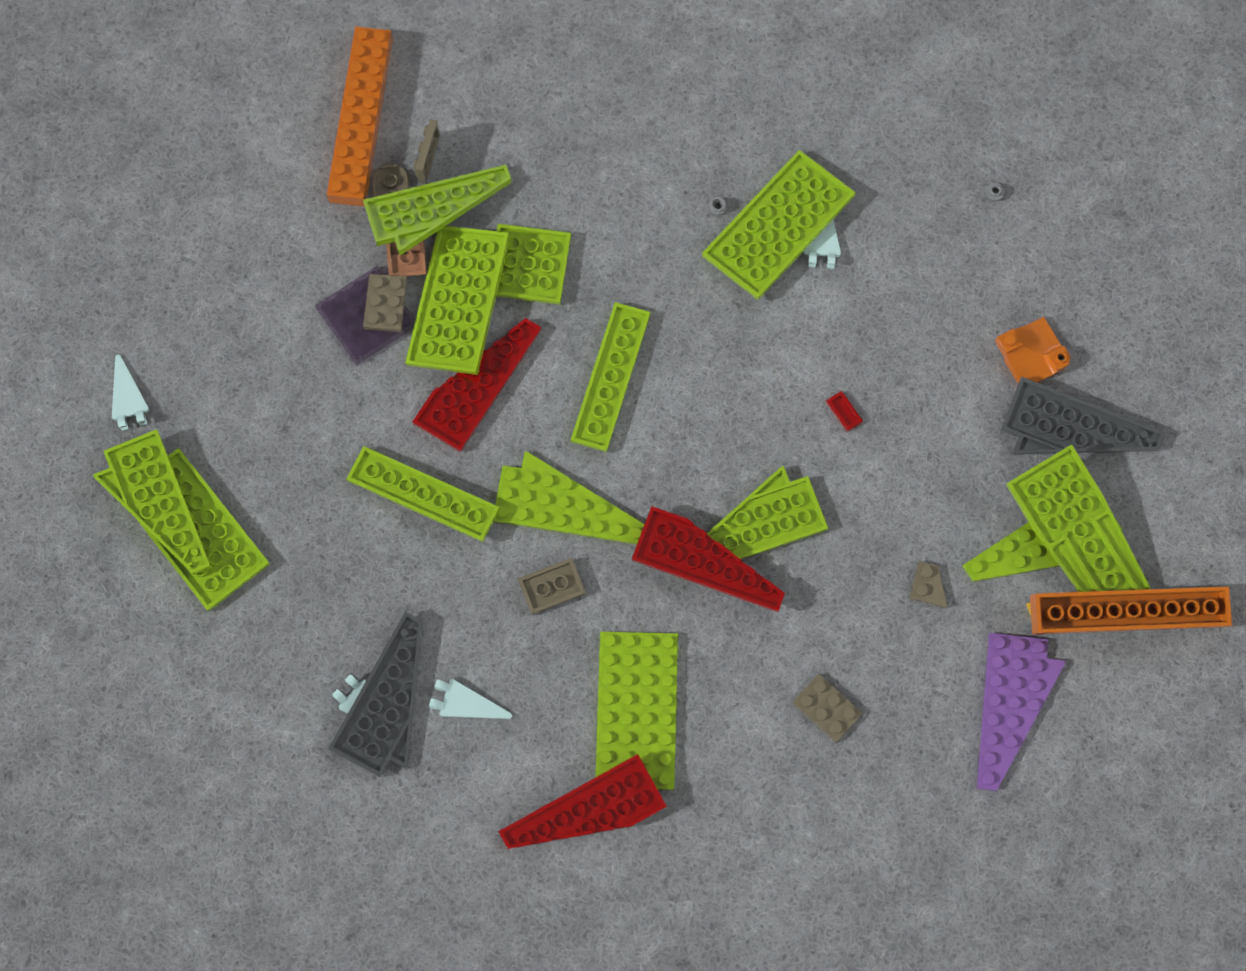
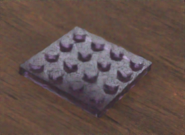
[315,266,416,366]

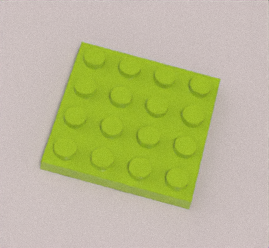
[496,224,571,305]

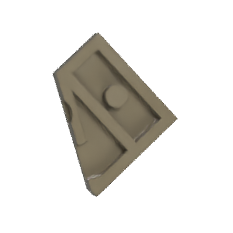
[909,561,947,609]

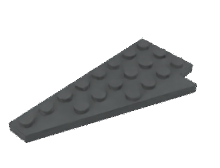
[1001,377,1166,455]
[328,611,422,777]

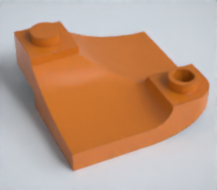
[995,317,1070,383]

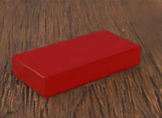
[826,391,863,432]

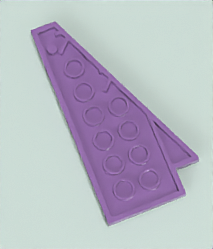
[976,633,1065,791]

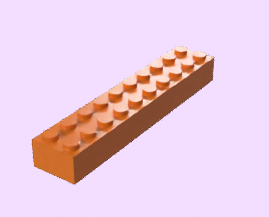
[327,26,393,207]
[1030,586,1232,635]

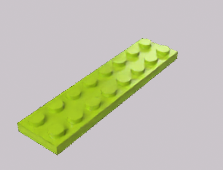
[570,302,651,453]
[346,446,500,542]

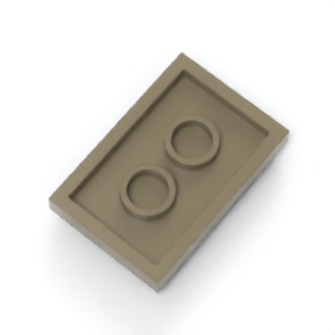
[413,119,440,184]
[363,274,407,332]
[518,558,586,615]
[792,674,863,743]

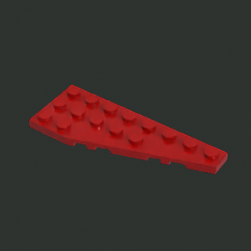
[412,318,542,453]
[632,506,785,612]
[498,754,667,849]

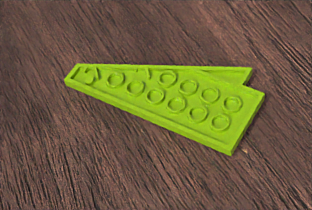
[363,165,512,255]
[93,429,211,575]
[494,451,644,545]
[682,466,828,580]
[962,522,1123,582]

